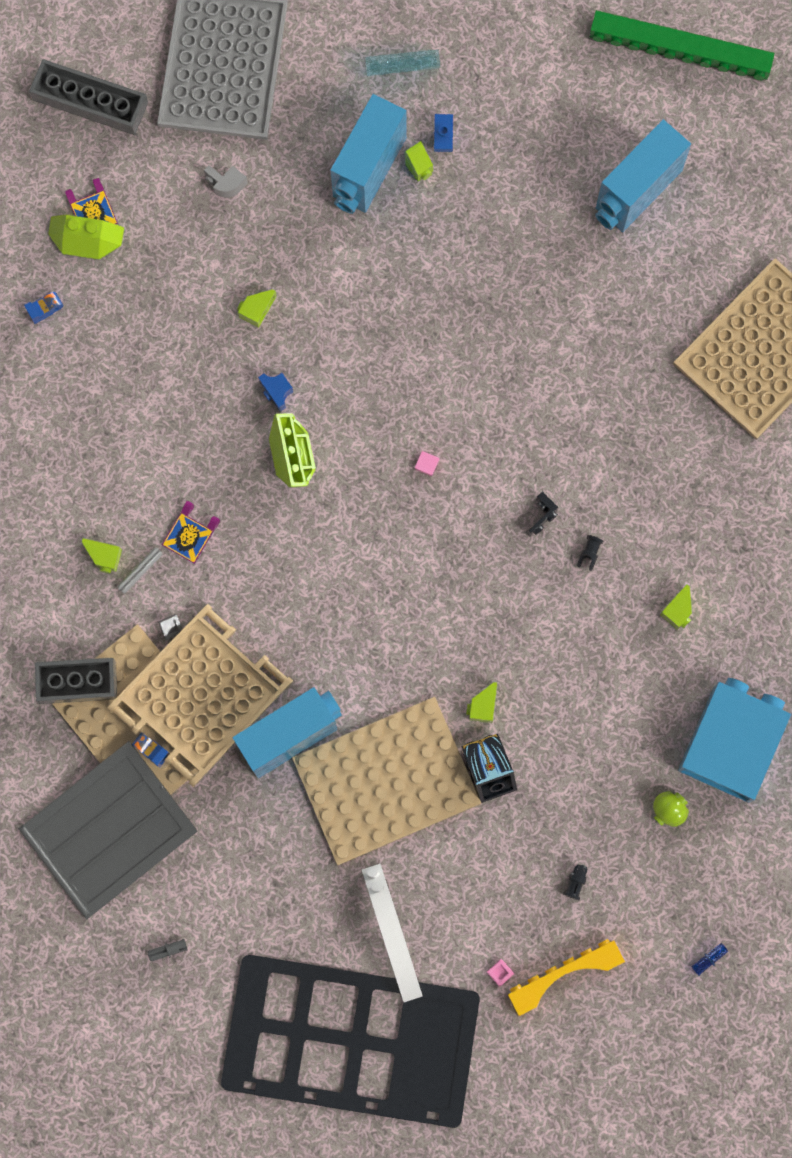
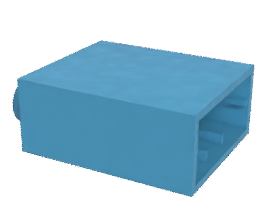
[330,94,407,214]
[595,119,691,232]
[677,678,791,803]
[232,687,342,779]

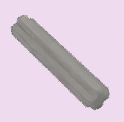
[117,547,162,594]

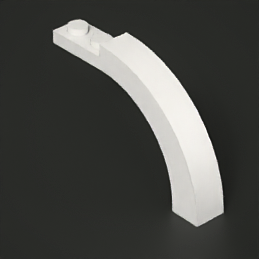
[362,864,422,1002]

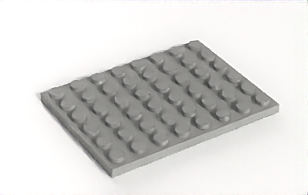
[157,0,288,140]

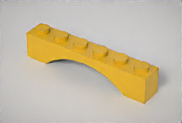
[507,939,625,1016]

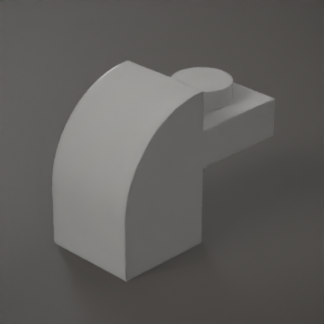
[204,165,248,198]

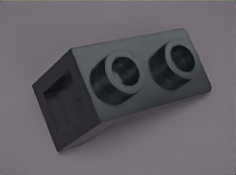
[528,491,558,536]

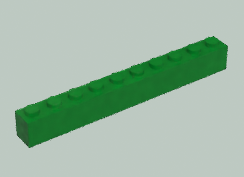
[589,10,775,81]

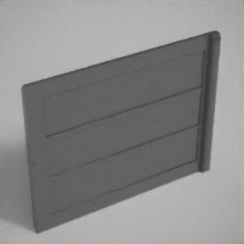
[18,741,198,920]

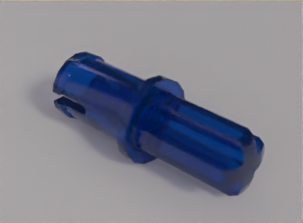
[691,943,728,976]

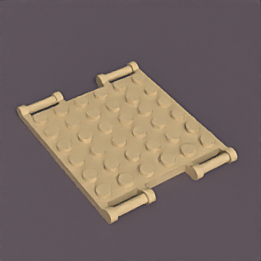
[107,604,293,787]

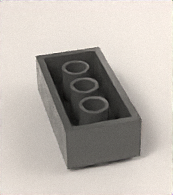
[35,658,117,704]

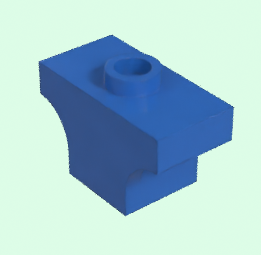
[434,114,453,152]
[258,373,293,412]

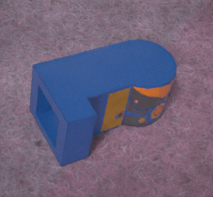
[24,292,64,324]
[132,732,170,768]

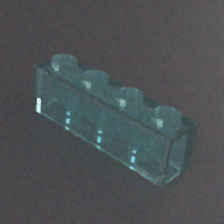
[364,49,440,77]

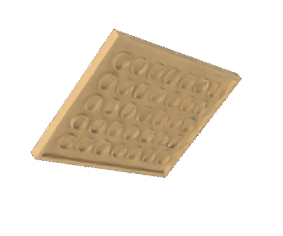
[673,259,792,440]
[52,624,199,795]
[292,697,481,866]

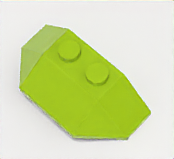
[48,215,125,260]
[269,413,316,488]

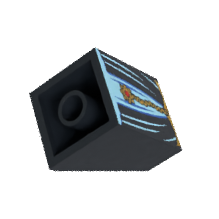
[461,734,517,803]

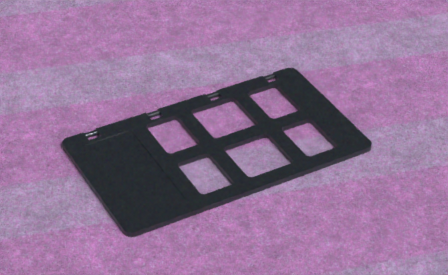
[221,955,480,1128]

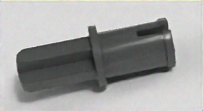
[148,939,188,961]

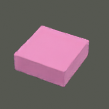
[415,451,440,476]
[487,959,514,987]

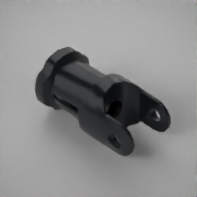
[577,535,604,571]
[563,865,588,901]

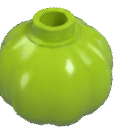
[653,791,689,827]

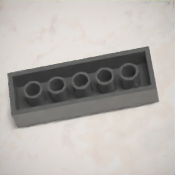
[29,59,148,135]

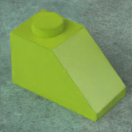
[405,141,433,182]
[237,289,277,328]
[82,538,122,574]
[660,584,692,630]
[466,682,497,723]

